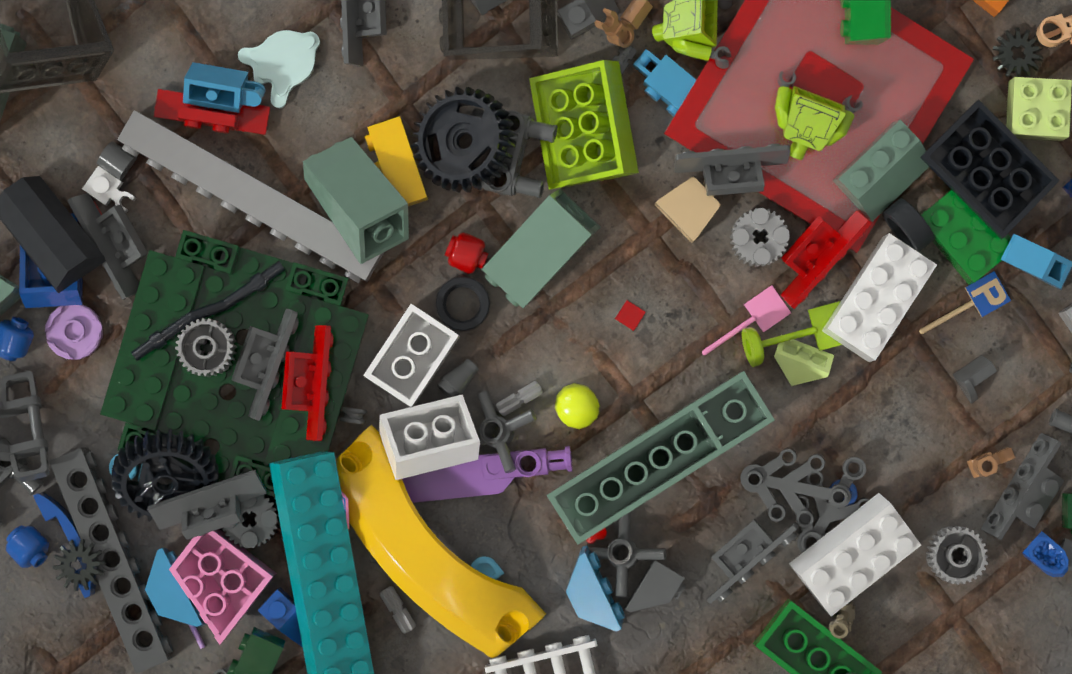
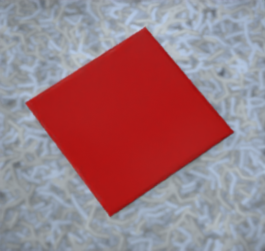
[615,300,646,331]

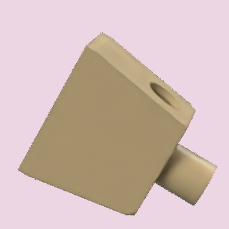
[655,176,721,243]

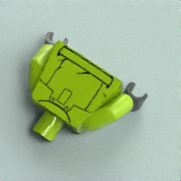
[652,0,732,69]
[775,71,863,160]

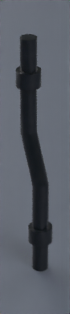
[131,261,285,361]

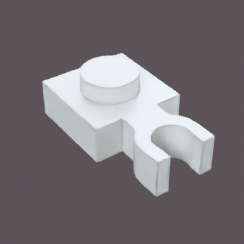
[82,166,136,213]

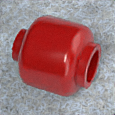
[444,232,489,274]

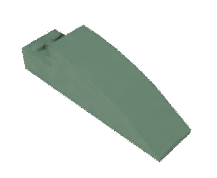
[547,371,775,545]

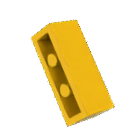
[365,116,428,207]

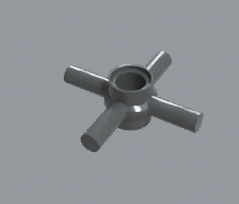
[478,391,537,473]
[589,512,666,597]

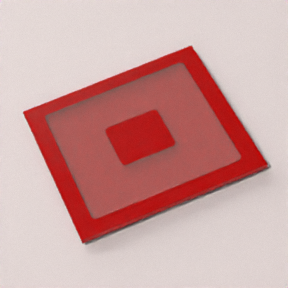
[664,0,974,253]

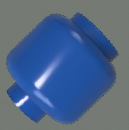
[0,317,34,361]
[6,525,49,568]

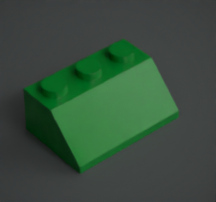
[840,0,891,45]

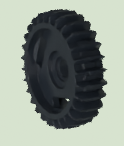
[411,87,516,193]
[111,429,219,522]

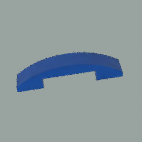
[33,492,96,598]

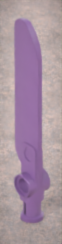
[402,446,573,503]

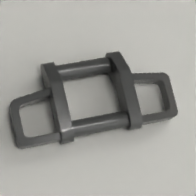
[0,371,50,482]

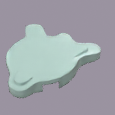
[238,30,320,108]

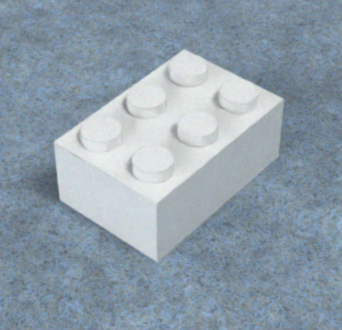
[363,304,460,407]
[379,394,480,480]

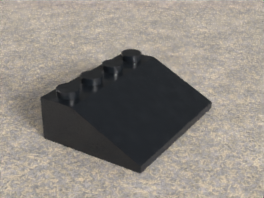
[920,99,1060,240]

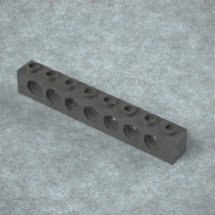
[49,447,174,674]

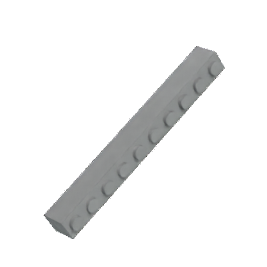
[117,110,384,283]

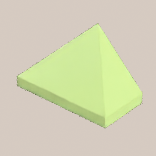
[774,339,834,386]

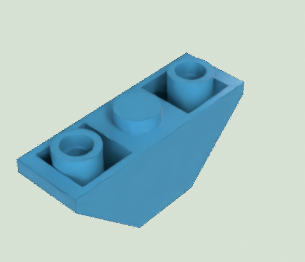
[1001,234,1072,290]
[566,545,625,631]
[145,548,206,627]

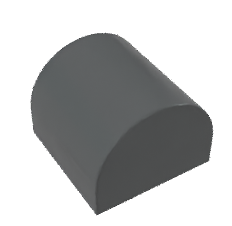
[97,141,137,181]

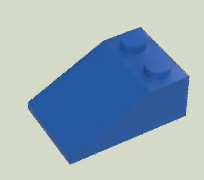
[19,213,82,308]

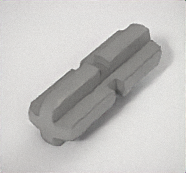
[496,381,543,416]
[380,586,416,634]

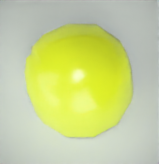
[555,383,600,429]

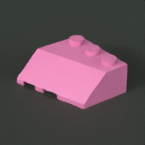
[169,529,277,645]

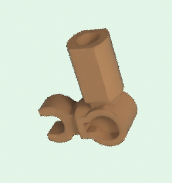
[594,0,653,48]
[967,447,1015,478]

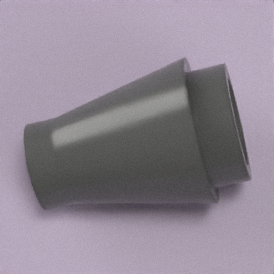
[437,359,479,398]

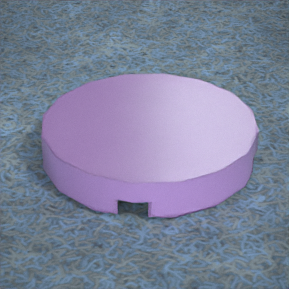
[45,305,103,360]

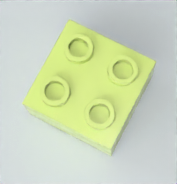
[1006,77,1072,141]

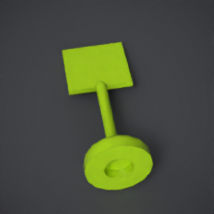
[742,301,842,367]

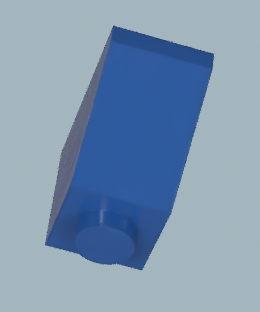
[257,587,302,647]

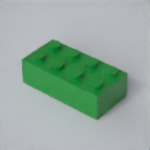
[753,599,882,674]

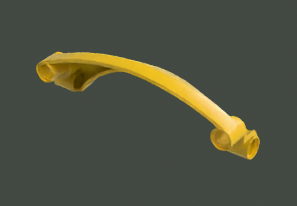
[336,425,546,658]

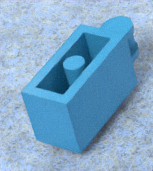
[633,49,696,117]
[183,62,265,113]

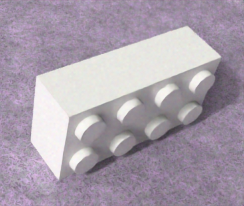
[822,233,937,362]
[789,493,921,616]

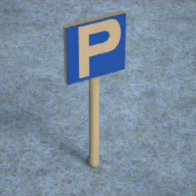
[919,271,1011,334]

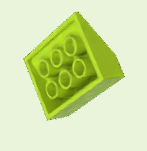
[529,60,639,190]

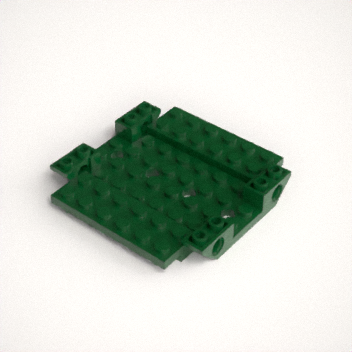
[100,230,369,497]

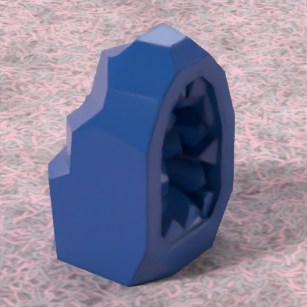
[1022,531,1069,577]

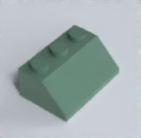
[832,119,929,222]

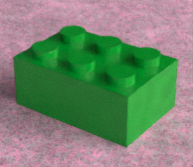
[920,189,1011,285]

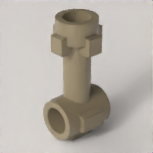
[829,601,856,639]

